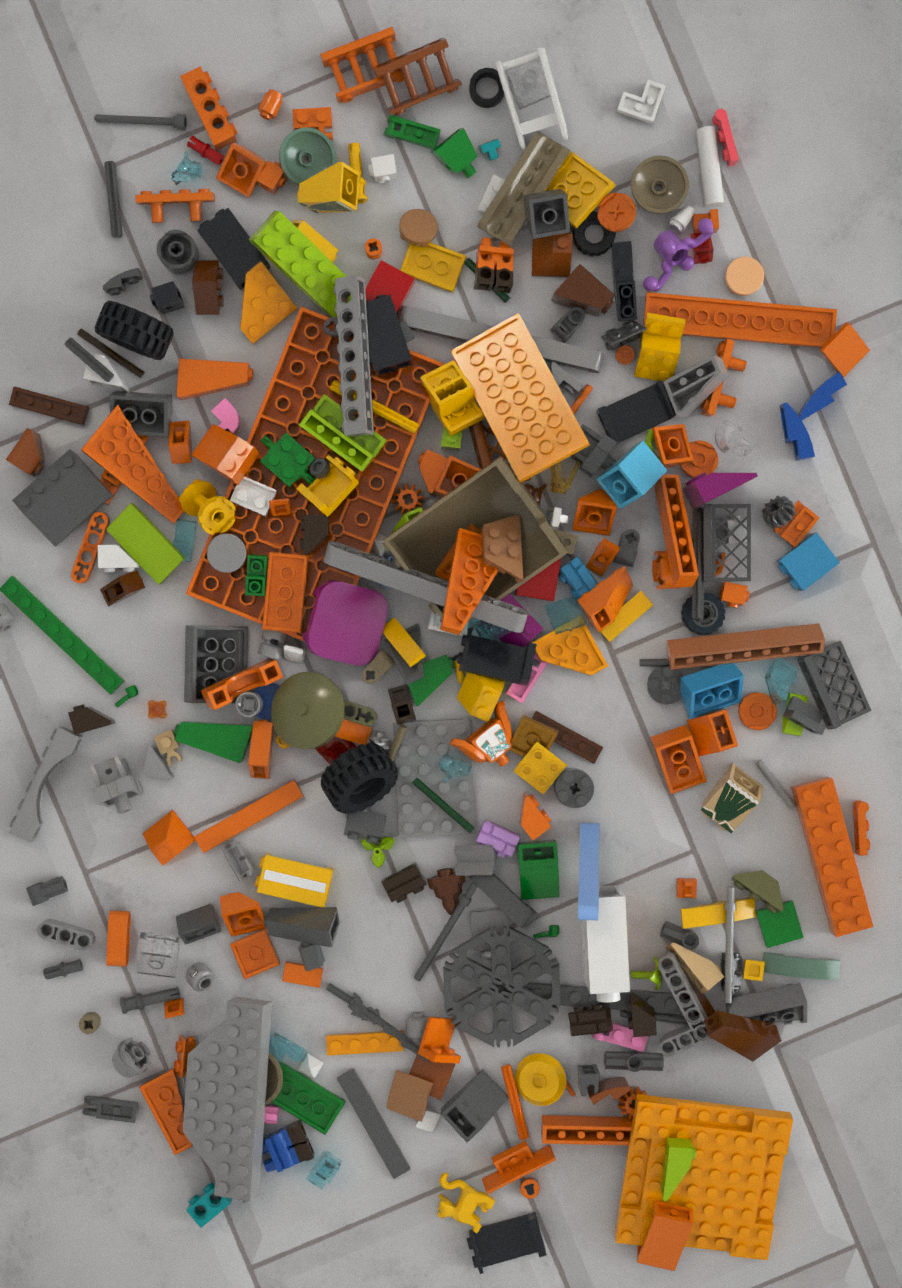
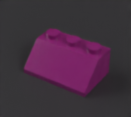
[481,593,543,647]

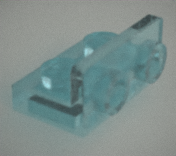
[467,619,511,640]

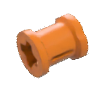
[365,238,382,260]

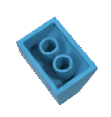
[680,663,744,719]

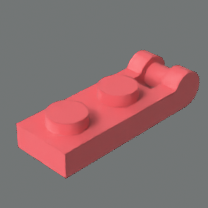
[712,109,739,167]

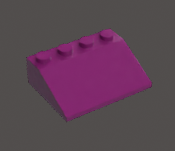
[682,472,758,509]

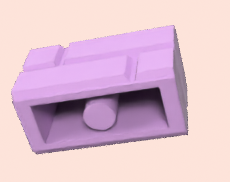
[476,819,520,858]

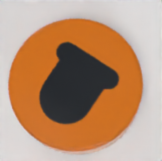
[520,1177,540,1199]

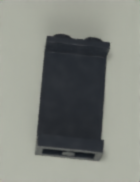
[197,208,271,290]
[366,294,413,376]
[596,380,676,444]
[457,629,537,686]
[467,1212,547,1274]

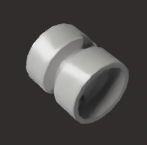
[257,630,288,660]
[235,692,263,717]

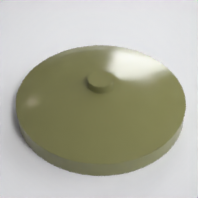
[271,672,344,750]

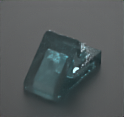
[271,1032,308,1064]

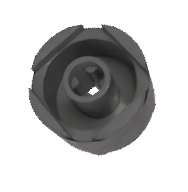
[157,230,199,274]
[554,768,594,808]

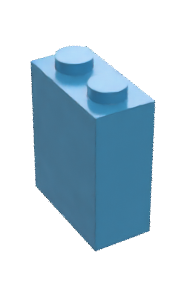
[777,532,840,591]

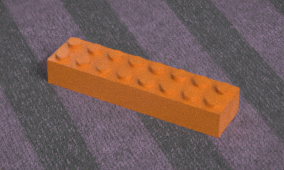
[791,776,873,937]

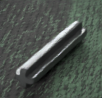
[65,337,114,382]

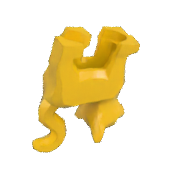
[437,1172,495,1233]

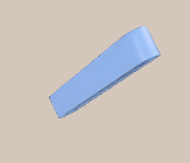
[578,823,600,921]

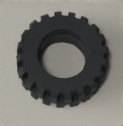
[94,301,174,360]
[321,743,398,814]

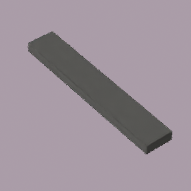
[337,1068,410,1179]

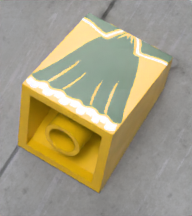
[297,162,360,213]

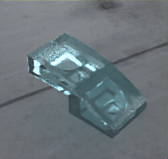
[173,519,197,562]

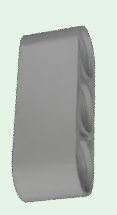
[37,919,95,950]

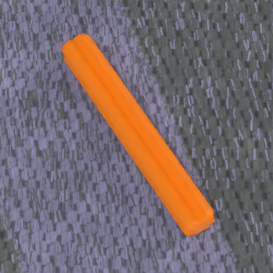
[501,1064,529,1140]

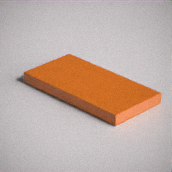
[262,552,309,633]

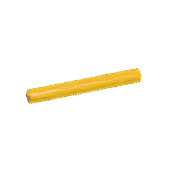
[330,380,419,433]

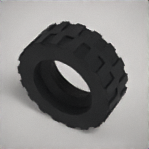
[573,211,616,257]

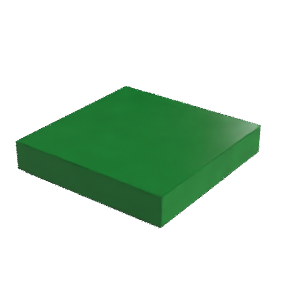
[756,900,804,948]

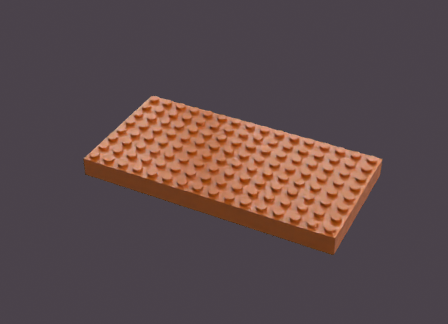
[186,306,445,641]

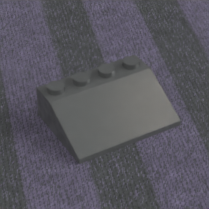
[12,449,113,547]
[184,625,248,703]

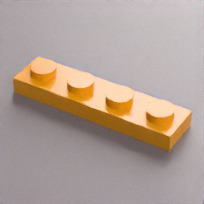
[326,1030,404,1056]

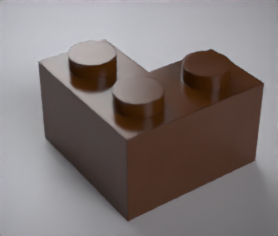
[192,260,224,315]

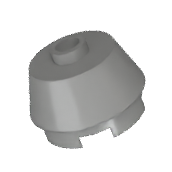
[112,1038,151,1078]

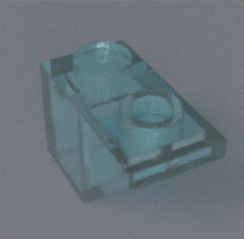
[765,658,799,705]

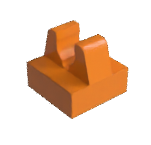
[676,878,697,898]

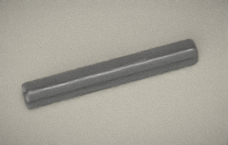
[104,161,123,238]

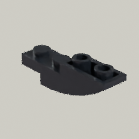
[611,241,637,322]

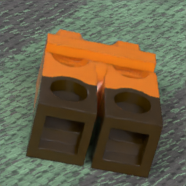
[473,237,514,293]

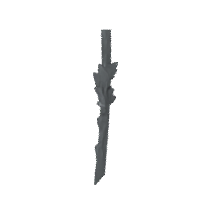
[326,983,427,1063]

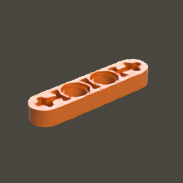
[71,512,110,584]

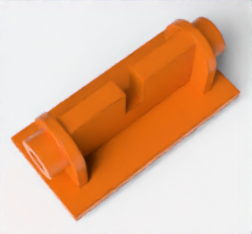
[174,1035,196,1078]

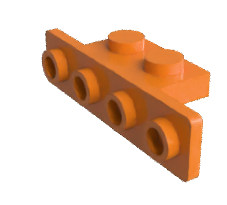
[482,1140,556,1194]

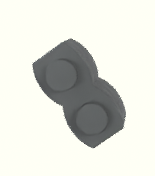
[298,942,325,971]

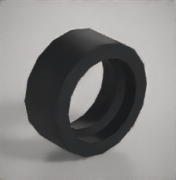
[469,68,504,108]

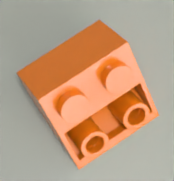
[686,709,738,756]
[519,793,552,841]

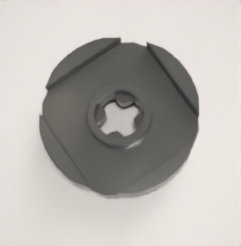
[647,666,683,705]

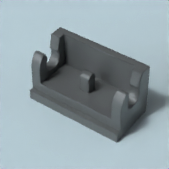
[577,1064,600,1096]

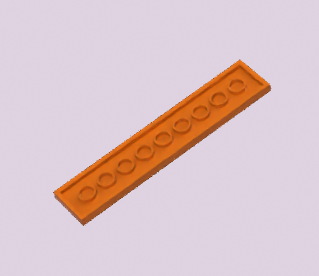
[643,292,837,348]

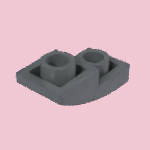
[103,268,143,295]

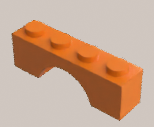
[201,658,283,710]

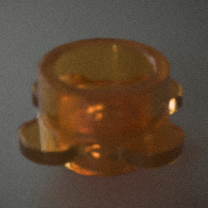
[148,700,167,719]

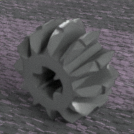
[762,495,796,529]

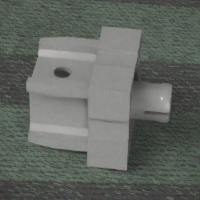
[90,755,143,814]

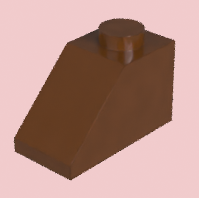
[100,570,145,607]

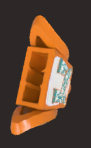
[449,701,513,767]

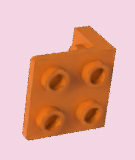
[418,1017,461,1064]

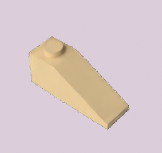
[666,942,724,994]

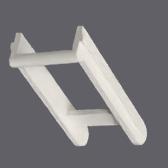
[495,47,568,152]

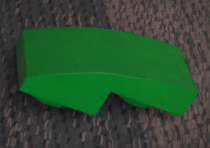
[245,554,268,596]

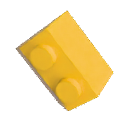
[456,673,505,722]

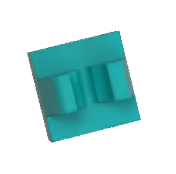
[478,139,501,161]

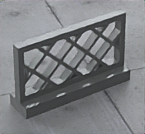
[704,504,751,582]
[797,641,871,729]

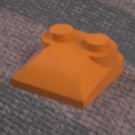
[216,143,267,198]

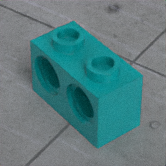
[186,1182,232,1228]

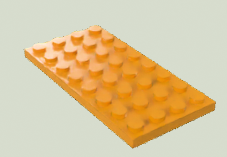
[451,313,590,483]

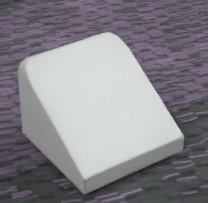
[415,1108,441,1132]

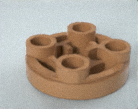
[399,209,438,247]

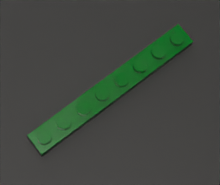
[0,576,125,695]

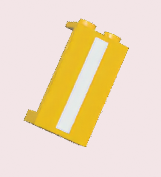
[255,852,334,907]

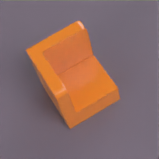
[692,209,719,234]

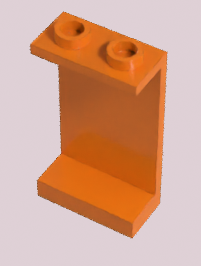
[637,1200,693,1271]

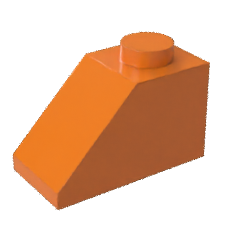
[168,421,192,464]
[417,449,448,495]

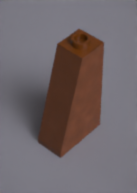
[704,1010,782,1062]

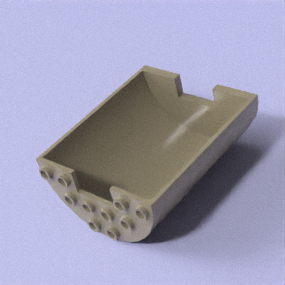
[382,456,568,622]

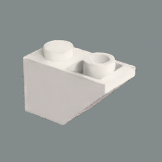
[98,545,140,573]

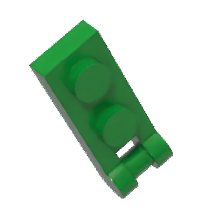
[384,115,441,149]

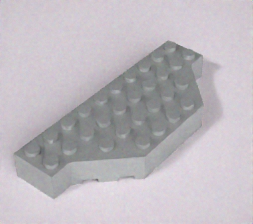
[183,997,272,1202]

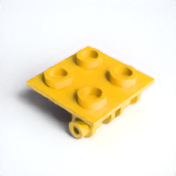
[513,742,567,795]

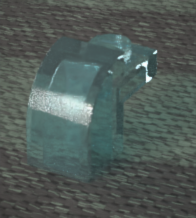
[306,1150,342,1189]

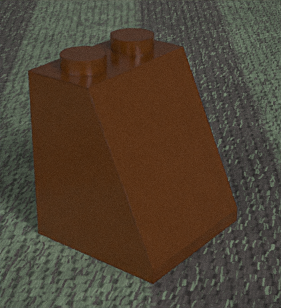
[551,264,615,317]

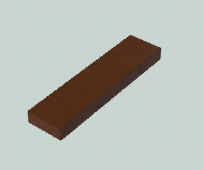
[9,386,89,426]
[532,711,603,764]

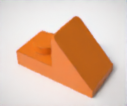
[586,538,620,576]

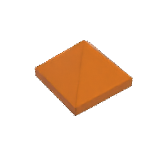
[269,498,292,516]
[164,998,184,1019]

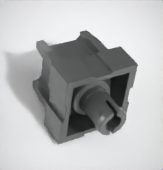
[569,424,617,478]

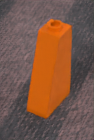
[177,358,253,400]

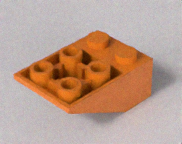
[577,566,633,632]

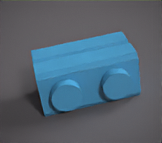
[558,556,598,600]

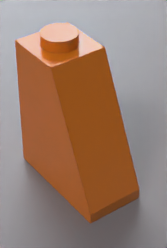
[248,720,274,779]

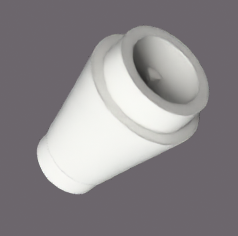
[668,205,695,234]

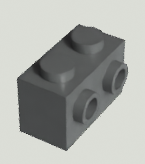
[344,810,387,844]

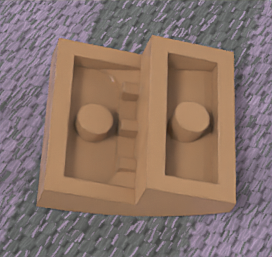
[386,1070,433,1122]

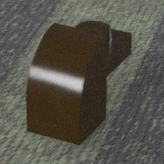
[388,684,416,725]

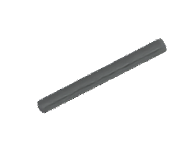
[692,507,704,620]

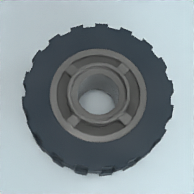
[681,592,726,635]

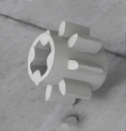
[367,732,391,750]

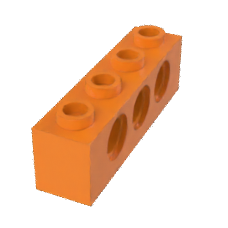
[180,66,237,151]

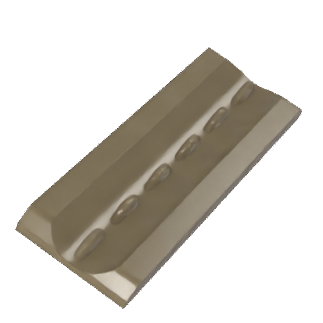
[477,131,571,246]

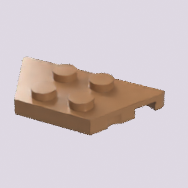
[481,515,523,583]

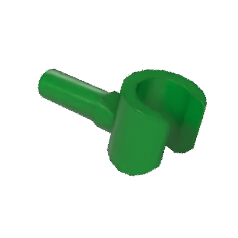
[115,685,138,707]
[533,925,559,939]

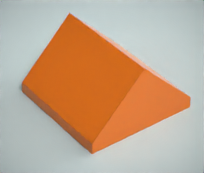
[652,424,694,469]

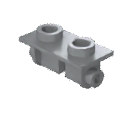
[221,840,254,881]

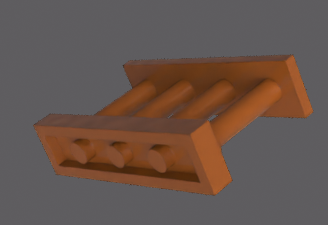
[372,37,462,116]

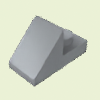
[550,361,583,394]

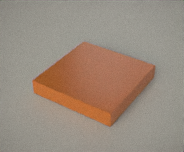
[820,322,870,378]
[230,928,280,979]

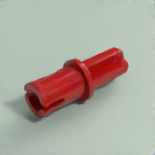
[187,136,224,165]

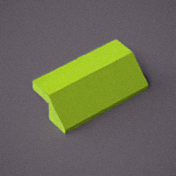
[299,394,388,472]

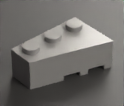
[663,355,729,419]

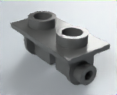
[721,952,741,994]

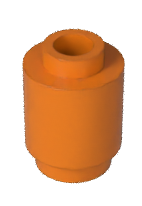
[258,89,283,120]

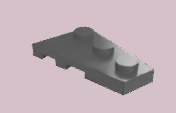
[384,623,424,685]

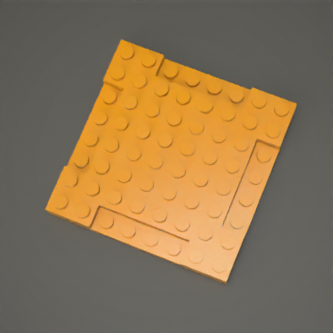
[614,1094,793,1260]

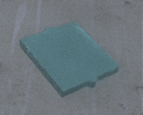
[545,597,586,635]

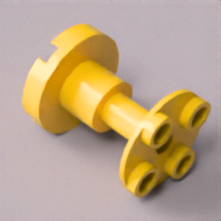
[179,479,236,535]

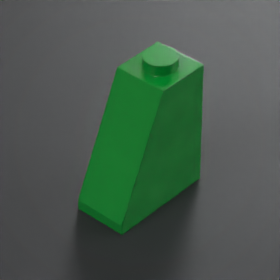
[409,654,455,706]

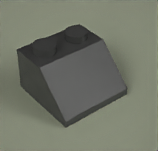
[523,189,570,239]

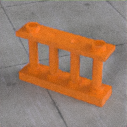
[320,27,404,103]

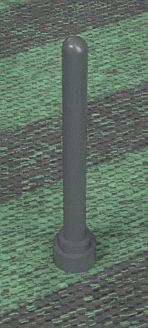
[94,114,187,130]

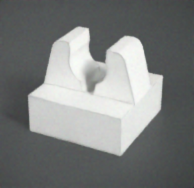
[546,507,568,528]

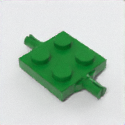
[260,433,315,488]

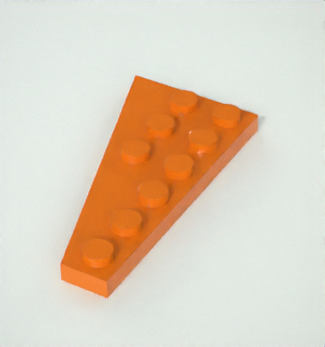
[81,405,184,524]
[440,528,498,635]

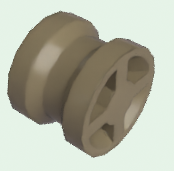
[79,1012,101,1034]

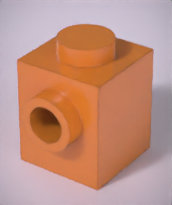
[256,161,287,195]
[719,582,750,608]

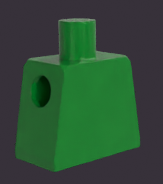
[431,128,477,178]

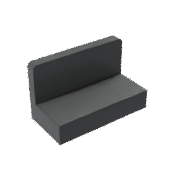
[783,696,825,735]
[176,904,221,945]

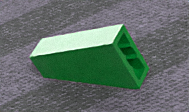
[173,721,253,763]

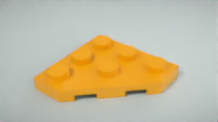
[240,261,297,344]
[532,616,608,676]

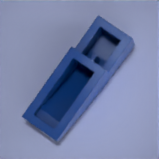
[798,371,847,420]
[779,403,815,461]

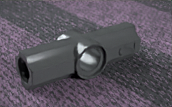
[604,1050,664,1072]

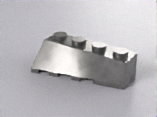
[726,983,807,1025]

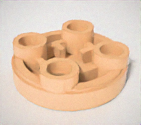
[725,256,764,296]

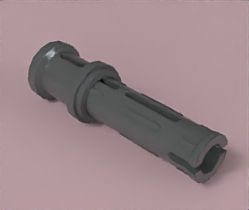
[120,987,180,1014]

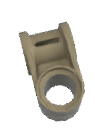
[362,649,396,684]

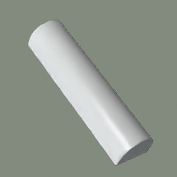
[696,126,724,207]

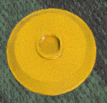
[515,1053,567,1106]

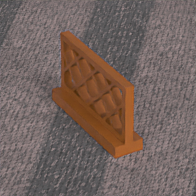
[469,413,531,482]

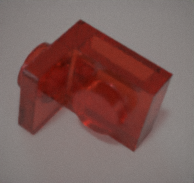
[690,233,714,264]

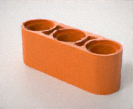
[106,910,131,967]

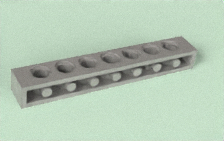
[334,275,374,438]

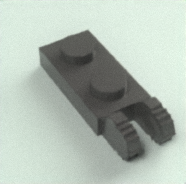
[82,1096,138,1123]

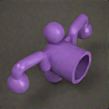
[643,218,714,292]

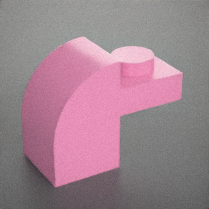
[211,398,241,435]

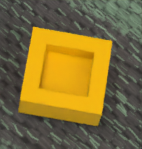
[742,958,765,981]

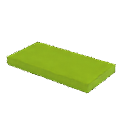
[106,503,186,585]

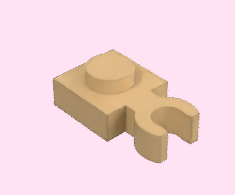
[154,729,182,765]

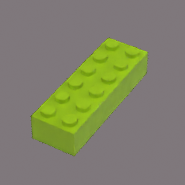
[249,211,352,318]

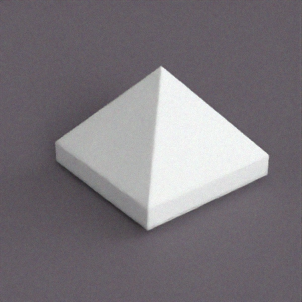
[372,533,387,557]
[298,1053,324,1079]

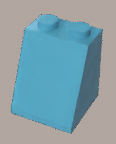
[596,441,667,509]

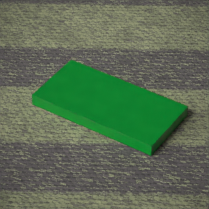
[272,1061,346,1135]

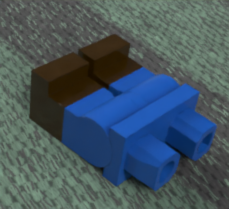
[262,1120,315,1172]

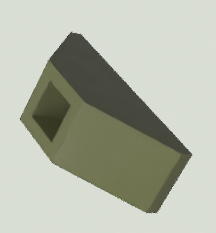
[731,870,784,913]

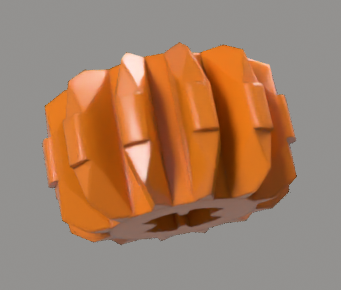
[392,483,424,515]
[617,1086,647,1119]

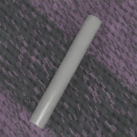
[756,759,796,809]

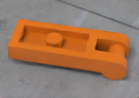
[853,800,870,856]

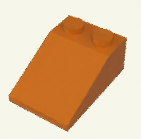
[191,424,260,485]
[650,724,707,794]

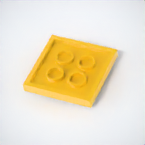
[546,152,615,229]

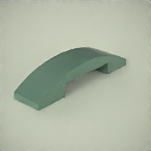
[763,952,840,980]

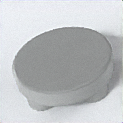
[207,534,247,573]

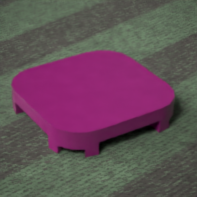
[303,580,388,665]

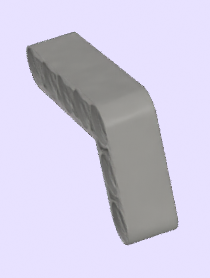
[658,951,710,1057]

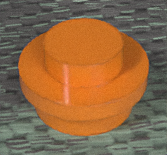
[616,345,635,365]

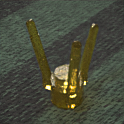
[550,461,580,494]

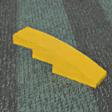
[680,898,756,929]

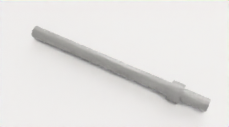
[724,886,736,1003]

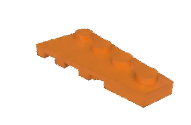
[139,1068,192,1155]

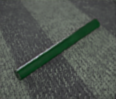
[412,777,475,833]

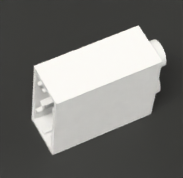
[580,885,630,1002]

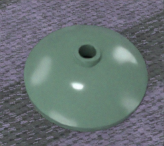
[279,127,336,185]

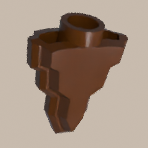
[427,868,465,915]

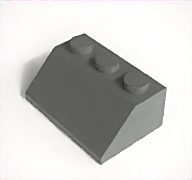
[110,391,172,437]

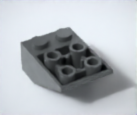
[441,1069,508,1143]

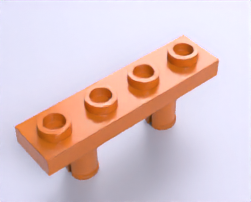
[135,189,215,223]
[701,339,747,417]

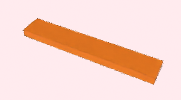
[194,779,304,853]

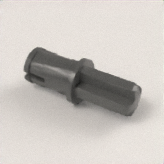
[43,959,83,980]

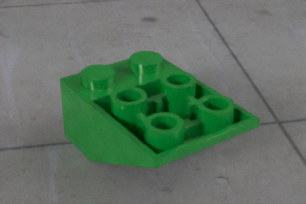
[517,840,560,900]

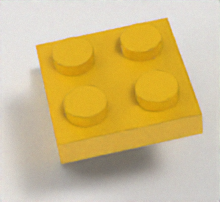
[634,313,685,382]
[420,360,484,436]

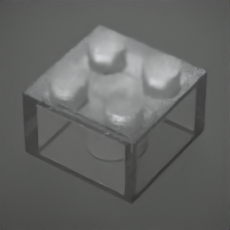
[505,59,556,110]

